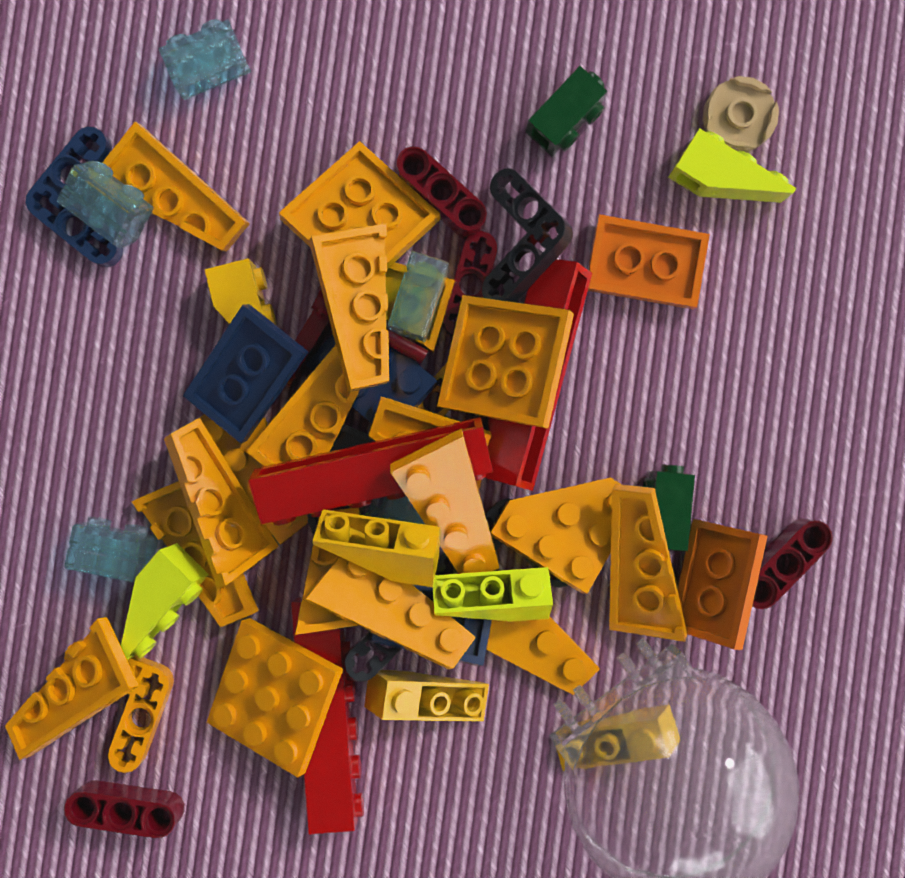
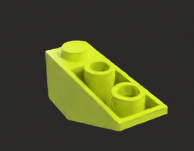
[668,128,796,203]
[121,543,209,660]
[432,567,553,622]

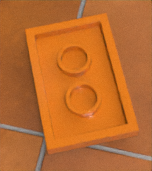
[588,214,710,310]
[677,519,768,650]

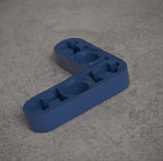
[25,126,123,267]

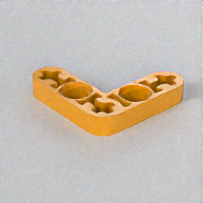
[64,639,174,773]

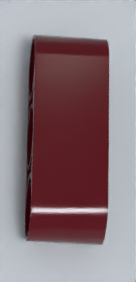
[396,146,487,239]
[752,518,833,609]
[64,780,185,838]

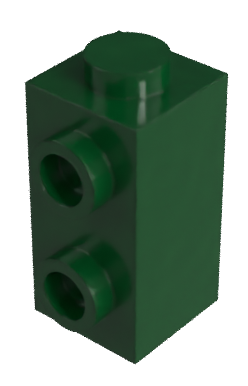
[525,66,608,157]
[642,464,695,551]

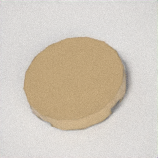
[702,76,779,152]

